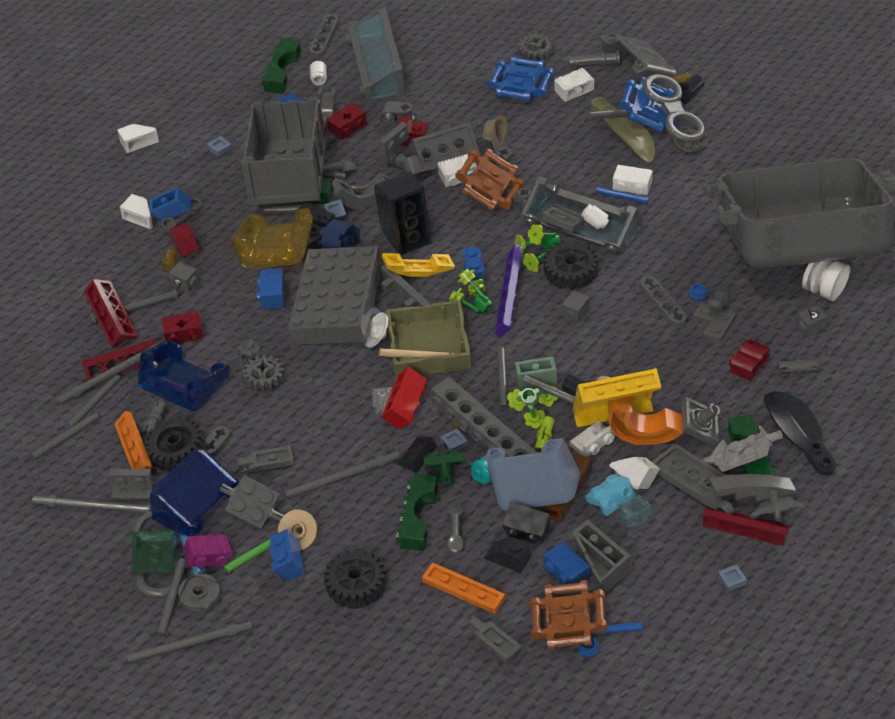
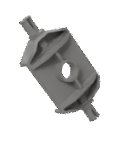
[701,426,783,472]

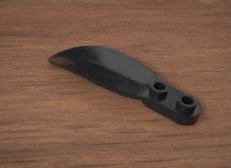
[764,392,836,476]

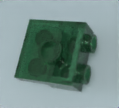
[131,528,177,574]

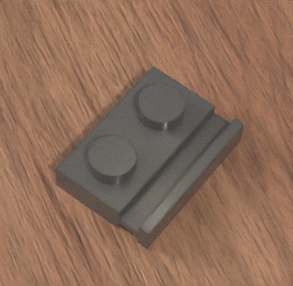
[542,204,586,233]

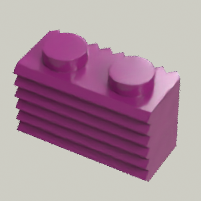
[183,534,233,568]

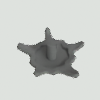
[750,490,805,522]

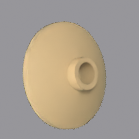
[278,510,317,550]

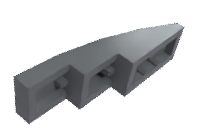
[710,474,796,502]

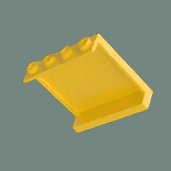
[572,369,661,428]

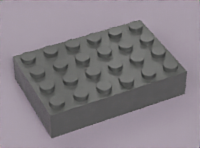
[288,246,383,344]

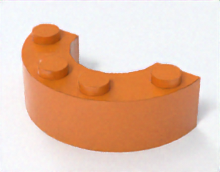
[608,396,683,445]

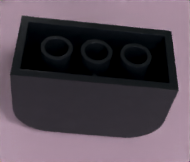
[374,172,432,256]

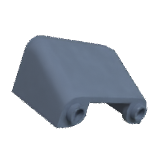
[486,438,581,511]

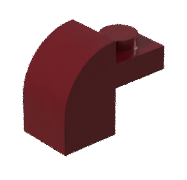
[394,116,429,147]
[169,222,199,256]

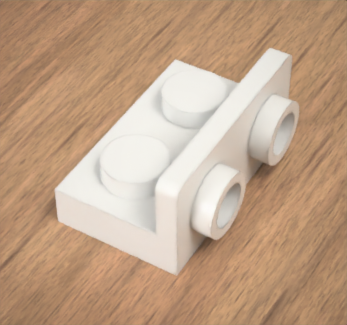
[569,421,615,458]

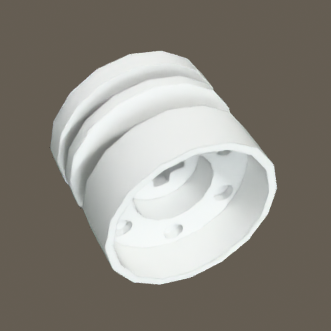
[802,260,850,301]

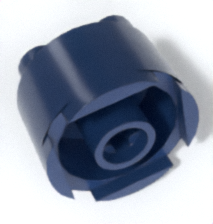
[320,219,360,249]

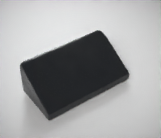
[397,437,437,473]

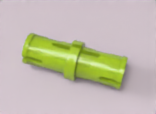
[533,416,555,453]

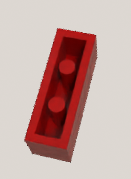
[381,367,427,429]

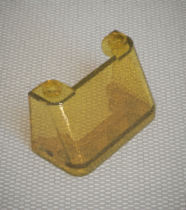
[230,208,313,268]

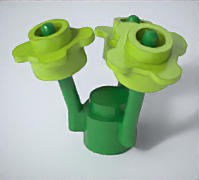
[449,269,494,314]

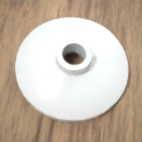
[365,312,388,348]

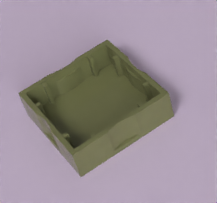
[386,300,471,379]

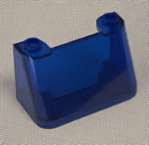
[138,340,230,411]
[150,448,240,537]

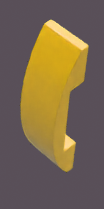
[382,253,455,277]

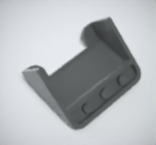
[600,33,676,85]

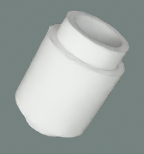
[310,61,327,86]
[581,204,609,230]

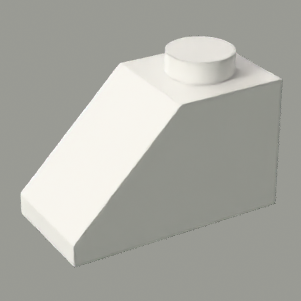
[117,124,159,153]
[120,194,153,229]

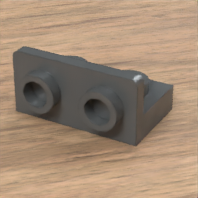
[109,469,154,500]

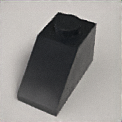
[484,537,530,573]

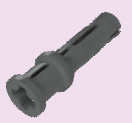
[569,50,620,67]

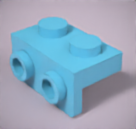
[585,474,635,516]

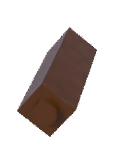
[543,453,592,523]

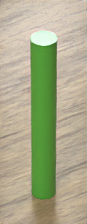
[224,539,271,573]

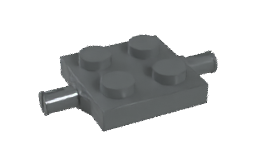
[219,475,284,530]

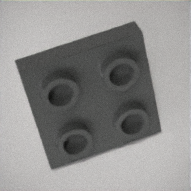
[681,397,720,445]

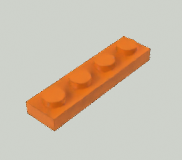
[115,411,153,470]
[422,562,506,614]

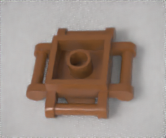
[455,148,525,212]
[529,580,608,650]

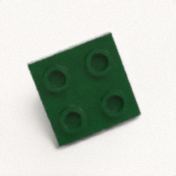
[424,450,465,486]

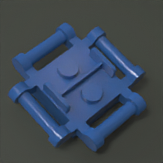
[487,55,555,102]
[619,77,683,133]

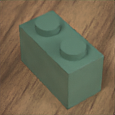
[515,356,557,391]

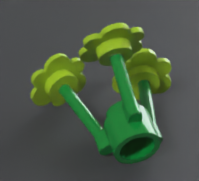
[515,224,561,272]
[507,386,558,428]

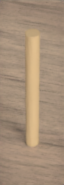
[379,348,454,358]

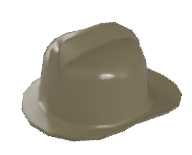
[482,115,508,151]

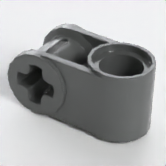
[380,101,415,123]

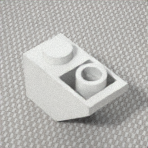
[609,457,660,490]

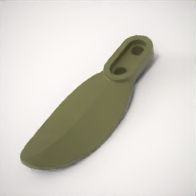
[590,97,655,163]

